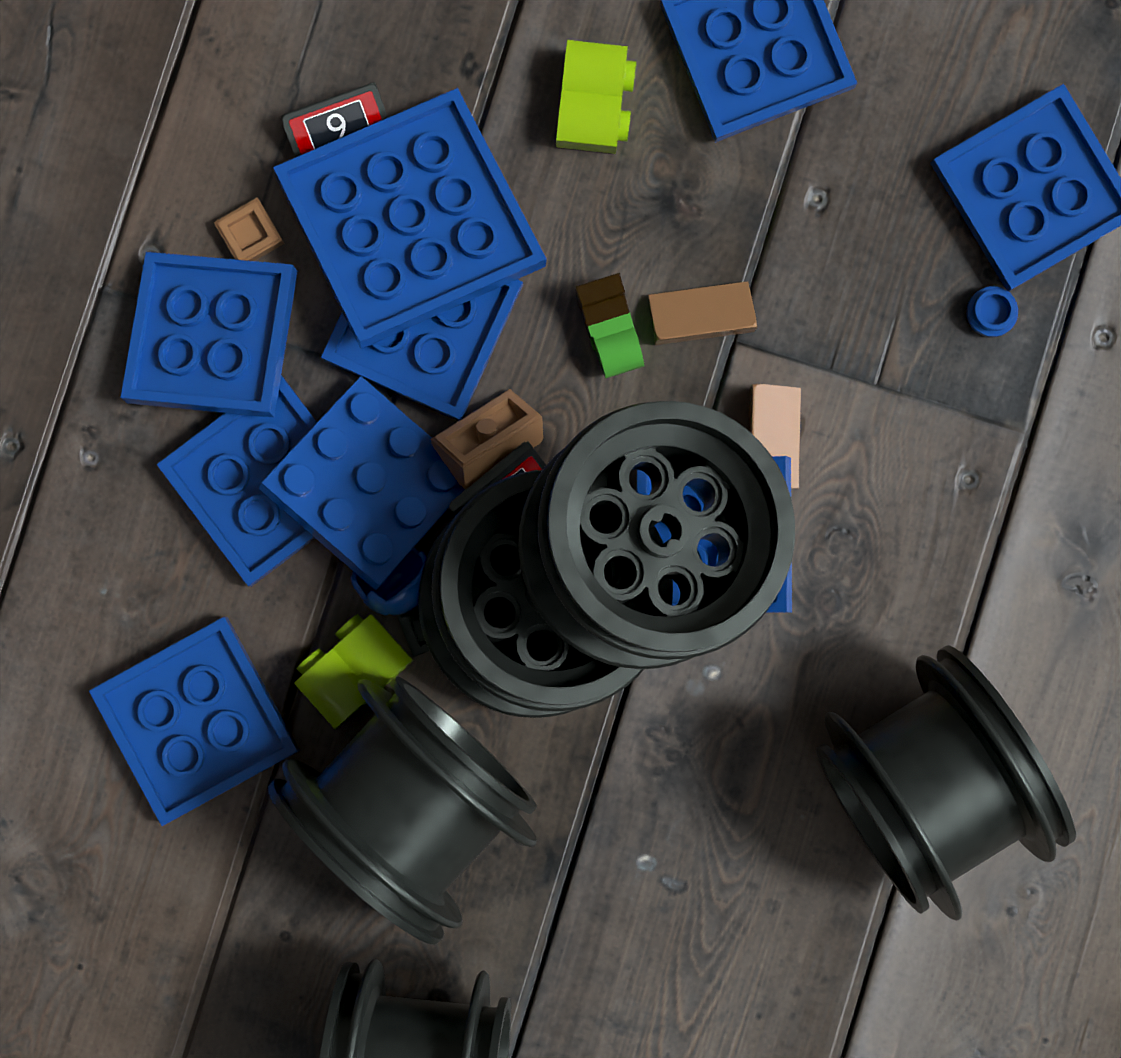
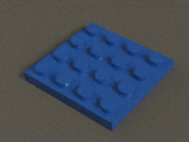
[273,88,547,349]

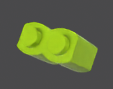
[556,40,636,154]
[294,614,414,729]

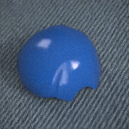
[351,547,427,616]

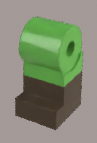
[575,273,644,379]

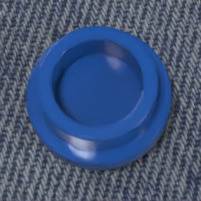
[966,286,1018,337]

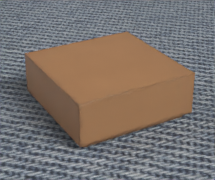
[214,197,285,261]

